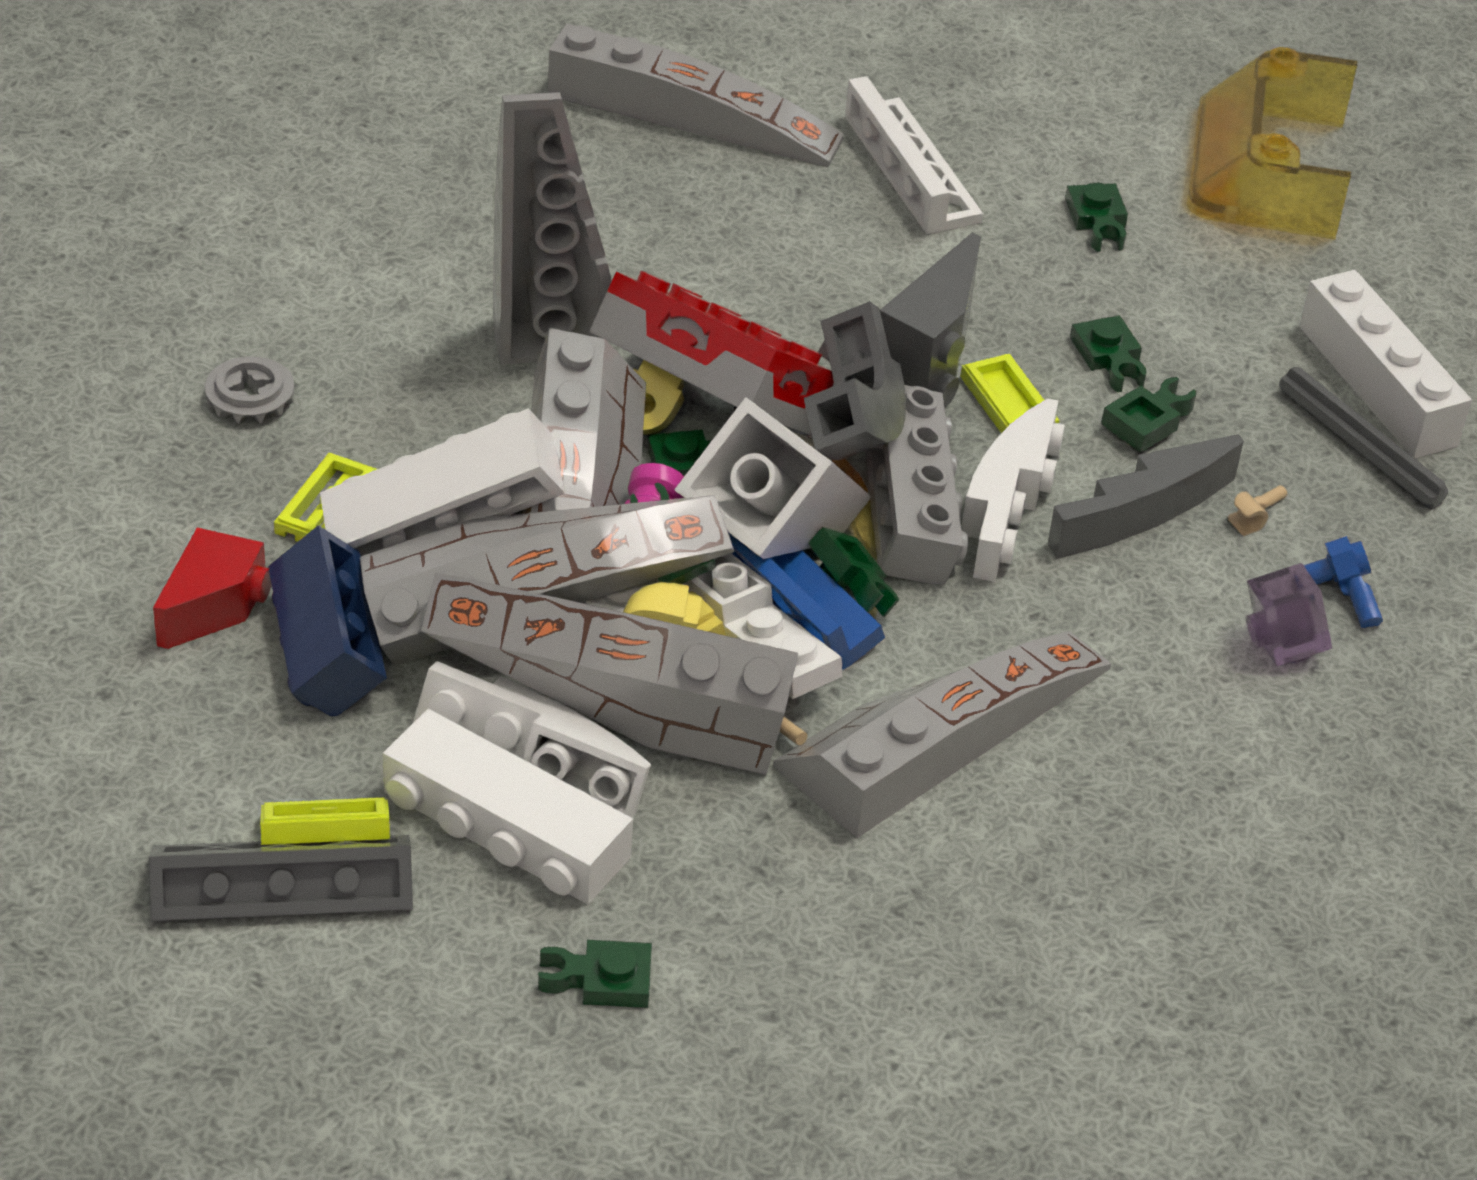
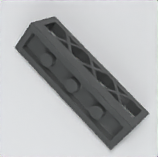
[149,835,413,921]

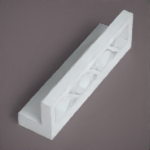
[845,76,983,234]

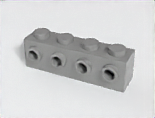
[865,385,968,584]

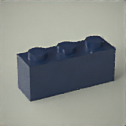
[268,525,387,717]

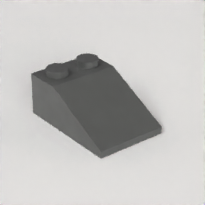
[880,232,981,407]

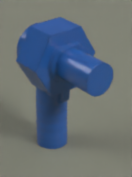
[1296,536,1383,628]

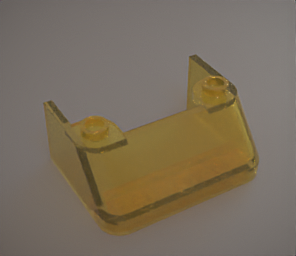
[1186,47,1358,240]

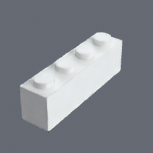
[1299,269,1472,459]
[320,408,565,556]
[383,709,633,905]

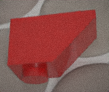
[153,527,271,649]

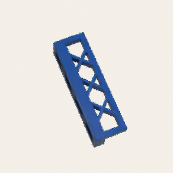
[727,531,885,670]

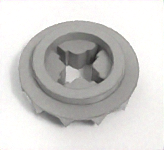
[205,356,294,424]

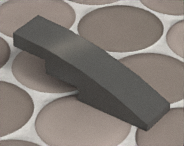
[1047,434,1244,559]

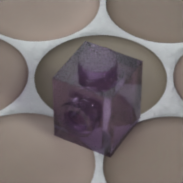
[1245,563,1333,667]

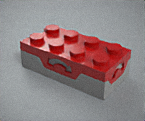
[589,270,834,435]

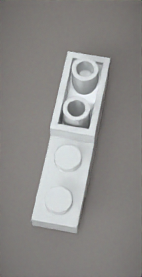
[961,398,1065,582]
[682,553,842,699]
[413,661,651,819]

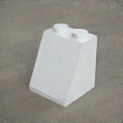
[674,397,871,559]

